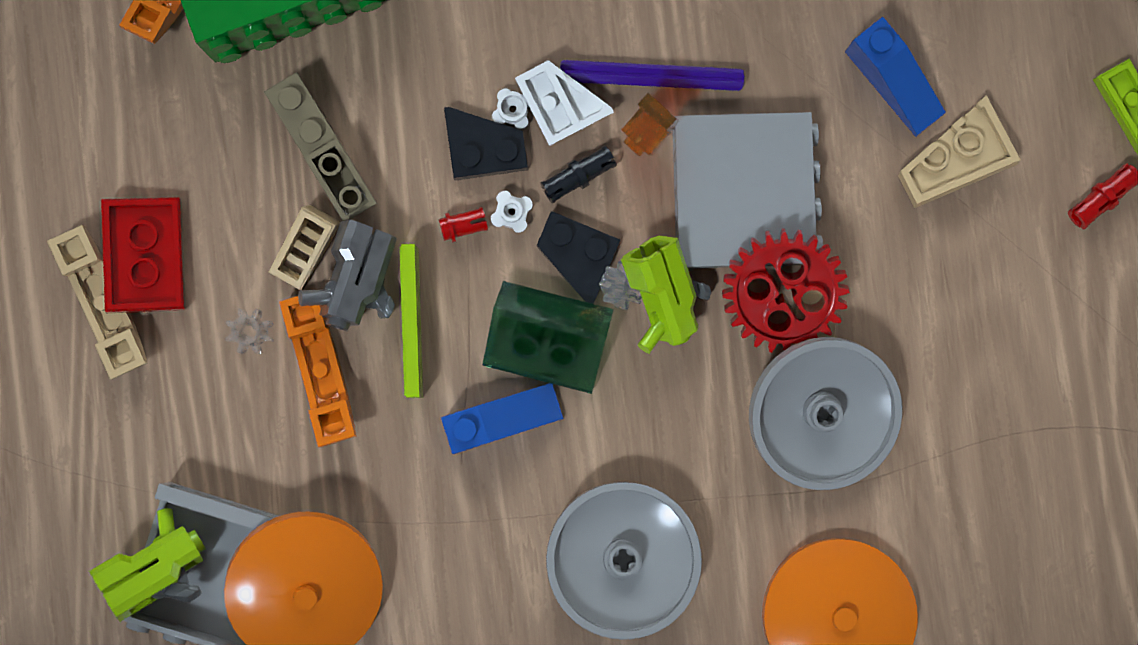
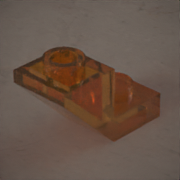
[621,93,679,156]

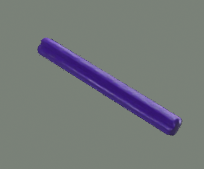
[560,60,745,91]

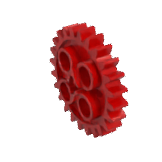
[722,228,849,353]

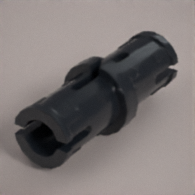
[540,145,617,204]

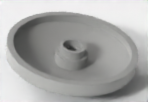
[749,337,902,490]
[546,482,702,640]

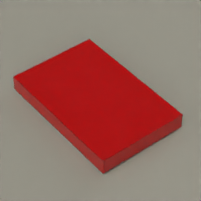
[101,197,185,314]

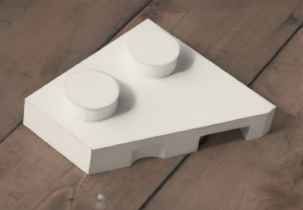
[515,60,614,146]

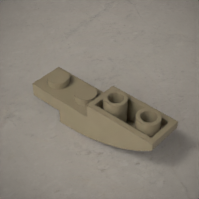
[264,72,377,221]

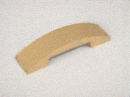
[47,225,147,379]

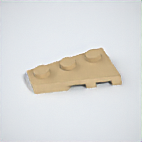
[898,95,1021,208]

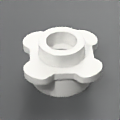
[492,88,530,130]
[491,191,533,233]

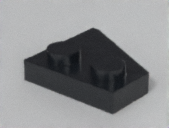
[444,107,528,181]
[537,211,620,307]

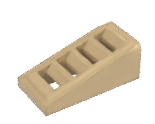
[269,205,340,291]

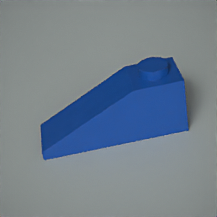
[845,17,946,137]
[441,383,564,455]

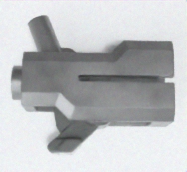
[298,219,397,331]

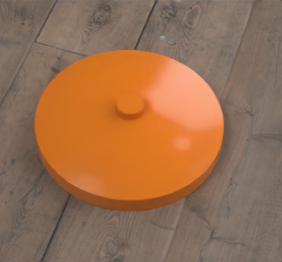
[224,511,383,645]
[762,538,918,645]

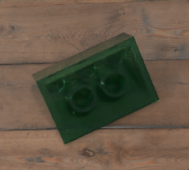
[482,281,614,394]

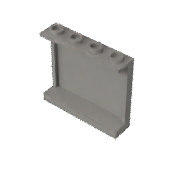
[672,112,823,271]
[115,482,279,645]

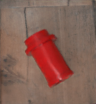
[438,207,488,243]

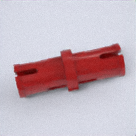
[1068,163,1138,229]

